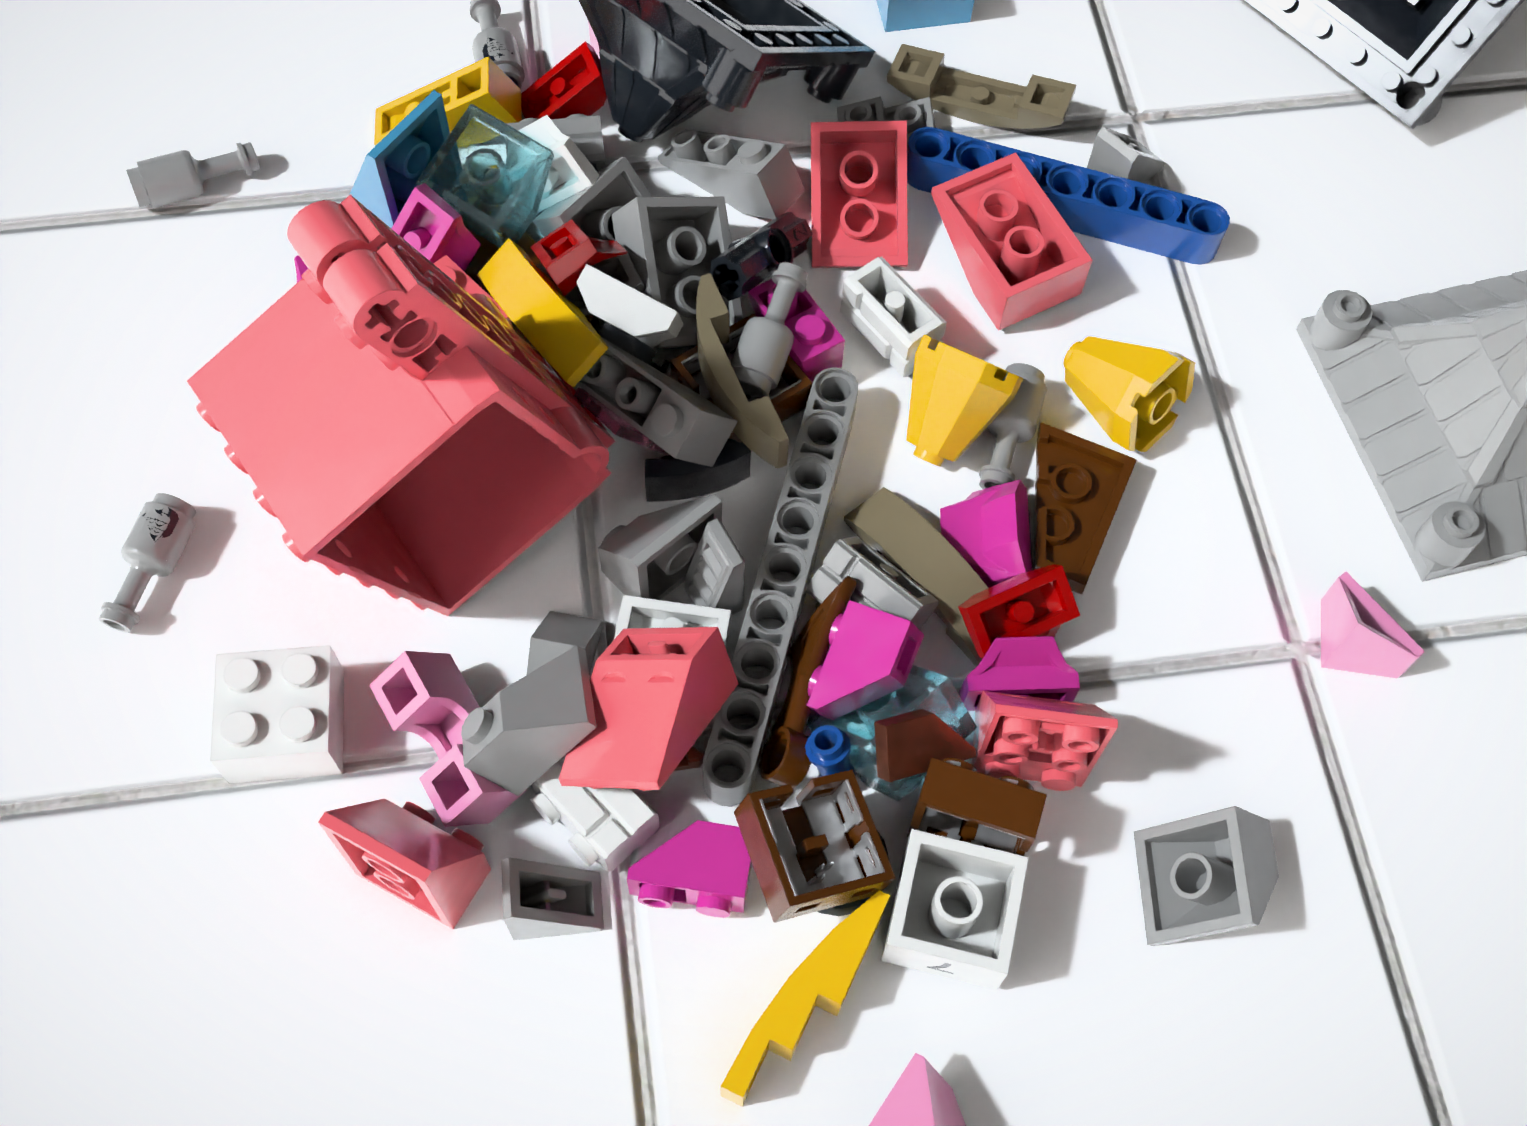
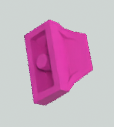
[391,183,481,272]
[940,479,1032,588]
[959,636,1080,711]

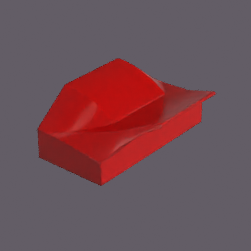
[521,41,607,119]
[531,219,627,296]
[958,564,1081,658]

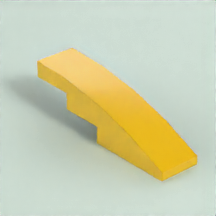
[477,238,609,387]
[720,890,890,1107]

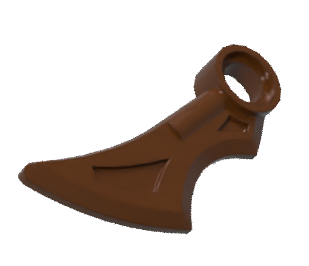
[759,575,857,788]

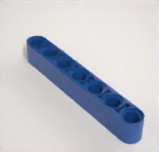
[907,127,1230,265]

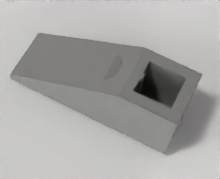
[657,129,805,220]
[577,336,738,467]

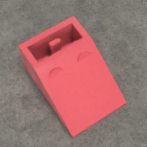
[559,627,739,791]
[971,691,1118,791]

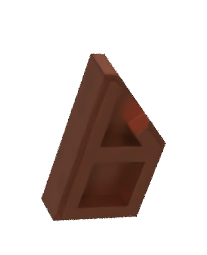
[874,709,976,782]

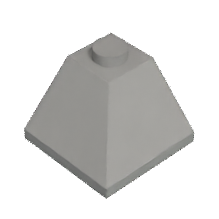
[533,157,653,241]
[598,494,722,600]
[461,645,597,796]
[1133,806,1279,947]

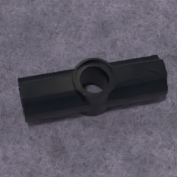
[708,211,812,301]

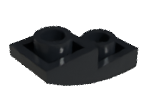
[645,438,751,502]

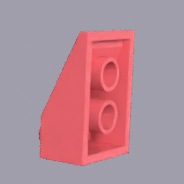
[811,120,908,268]
[931,152,1093,331]
[318,798,491,929]

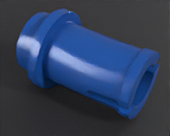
[805,725,855,777]

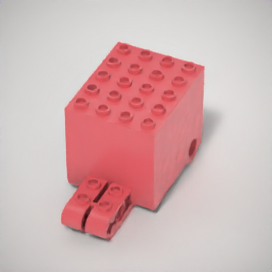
[187,194,616,616]

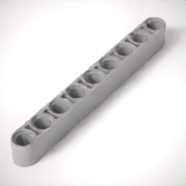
[703,367,858,807]

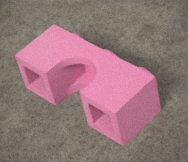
[369,651,527,827]

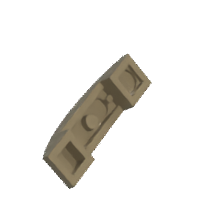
[887,43,1077,129]
[696,273,789,469]
[844,487,988,666]

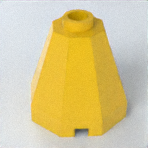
[906,335,1023,467]
[1063,336,1196,452]

